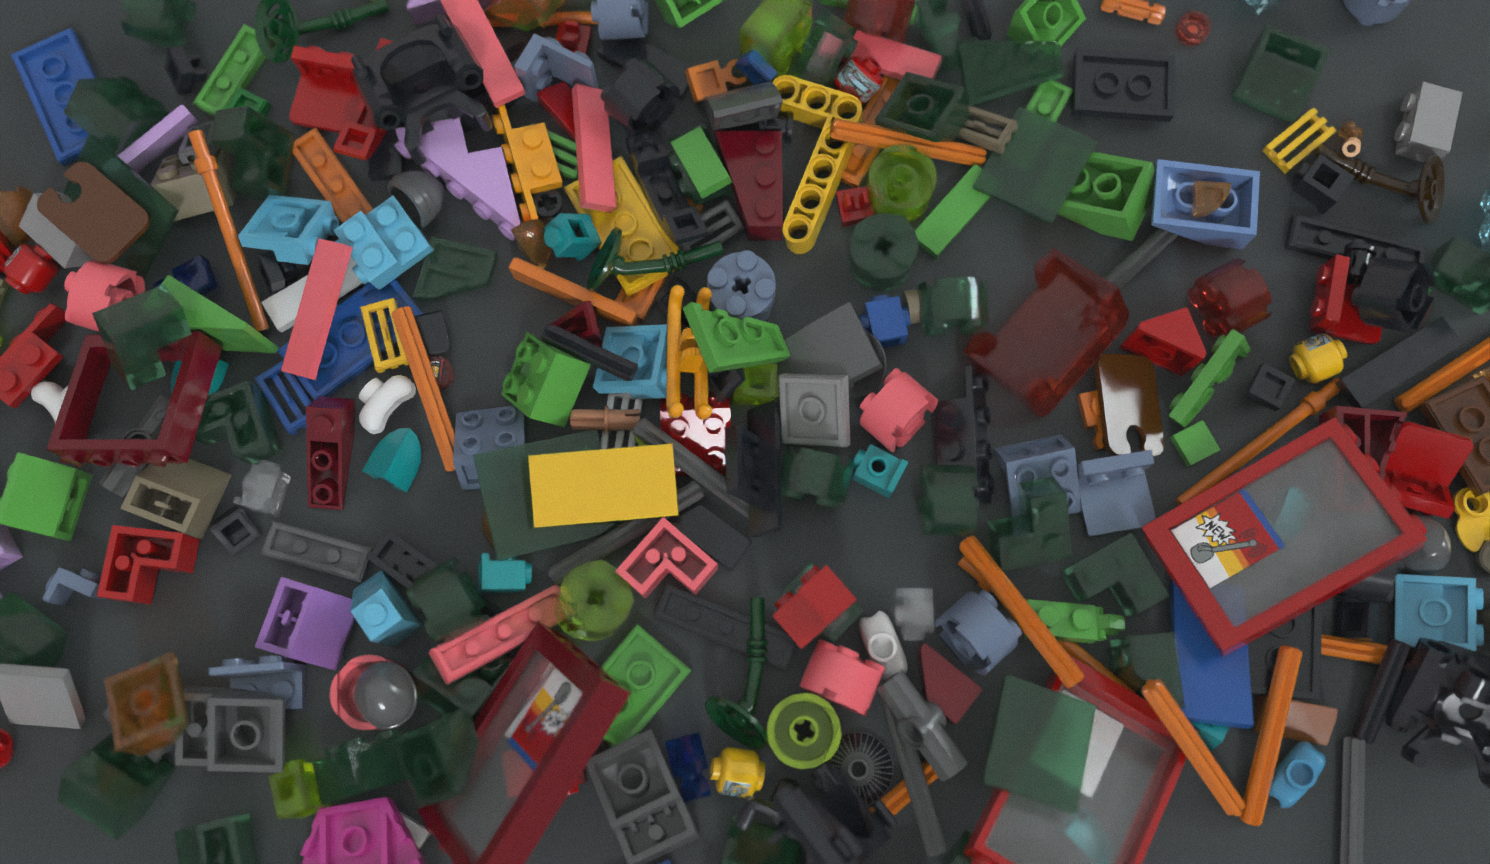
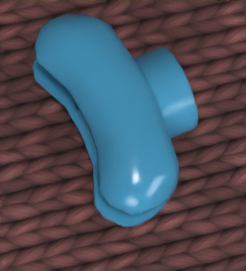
[1269,741,1326,808]

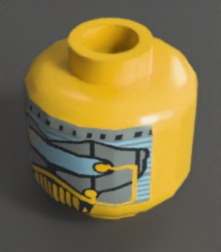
[1289,333,1347,384]
[709,746,765,799]

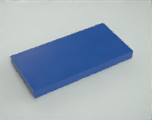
[11,27,124,166]
[277,279,423,400]
[1169,580,1254,729]

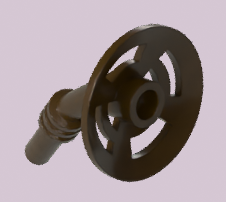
[1314,144,1445,224]

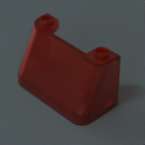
[963,248,1129,417]

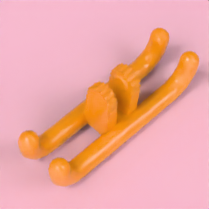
[666,285,712,420]

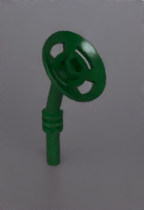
[254,0,389,63]
[587,227,724,291]
[705,597,768,749]

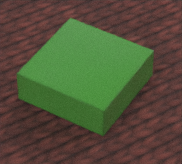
[1170,420,1221,468]

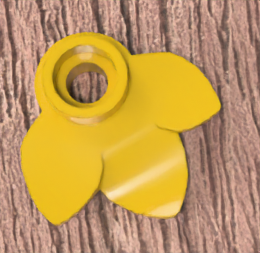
[1453,487,1490,552]

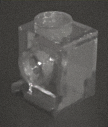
[233,460,291,516]
[893,588,934,641]

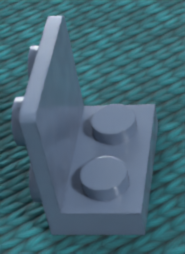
[514,33,599,102]
[453,406,530,491]
[994,434,1081,526]
[1077,450,1156,537]
[209,656,307,710]

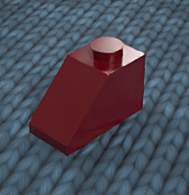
[916,643,983,724]

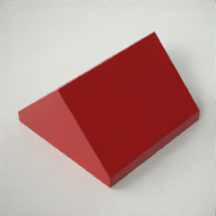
[1119,307,1207,377]

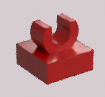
[556,20,593,56]
[835,185,875,227]

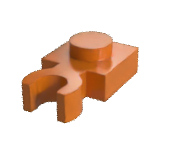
[684,59,747,103]
[1076,390,1104,451]

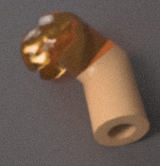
[1338,121,1364,157]

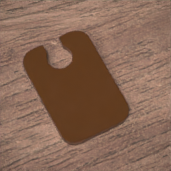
[37,162,151,264]
[1095,354,1164,457]

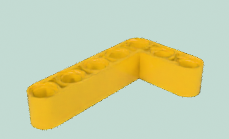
[772,75,863,254]

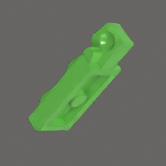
[1025,599,1125,644]

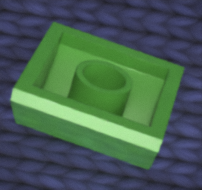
[1006,0,1086,63]

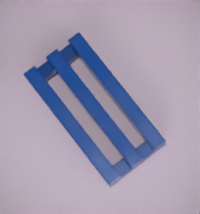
[254,360,312,436]

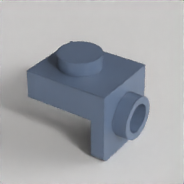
[42,567,107,606]

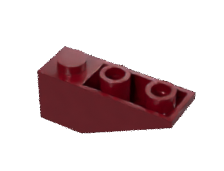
[306,396,355,510]

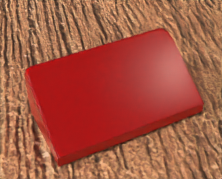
[537,82,576,143]

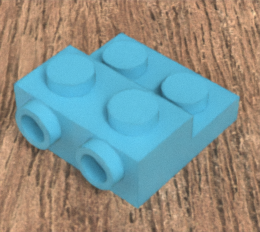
[238,195,339,265]
[333,195,434,290]
[593,324,667,399]
[1394,574,1484,652]

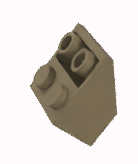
[150,146,237,223]
[120,459,232,539]

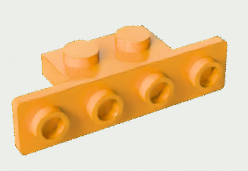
[492,104,562,233]

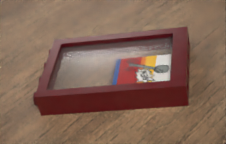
[417,621,631,864]

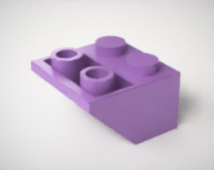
[255,577,355,671]

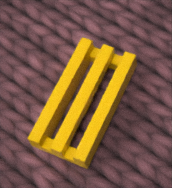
[1262,107,1337,174]
[360,298,409,373]

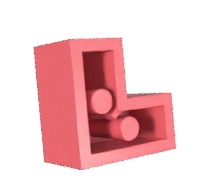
[615,517,718,599]

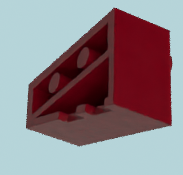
[715,131,783,241]
[1318,406,1408,520]

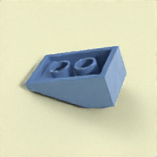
[1151,159,1260,249]

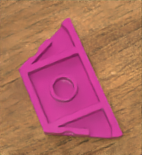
[300,797,426,864]

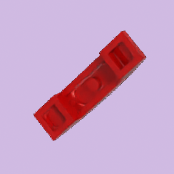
[333,38,394,161]

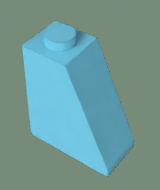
[350,569,423,647]

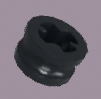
[533,189,565,222]

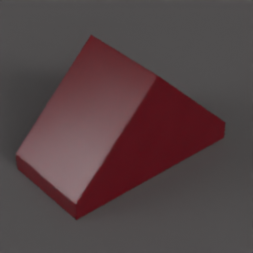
[550,301,603,347]

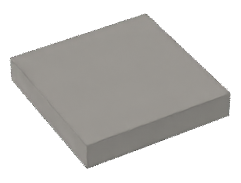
[779,373,851,447]
[0,664,86,729]

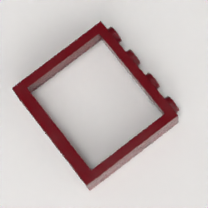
[47,331,222,467]

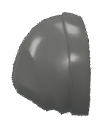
[388,170,446,230]
[1390,514,1452,576]
[353,662,417,729]

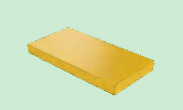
[563,156,681,297]
[528,444,679,528]

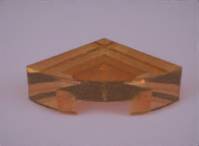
[1193,181,1231,218]

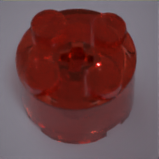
[841,0,916,43]
[1188,258,1272,337]

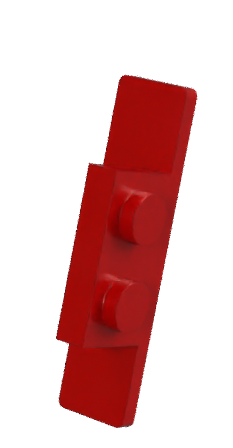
[0,303,66,409]

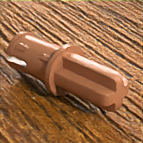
[570,406,640,434]

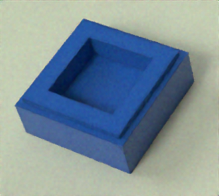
[735,48,778,85]

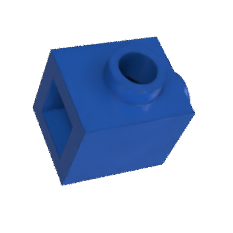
[859,294,910,349]

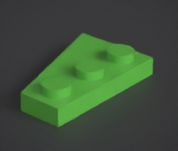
[683,302,791,373]
[1169,329,1251,428]

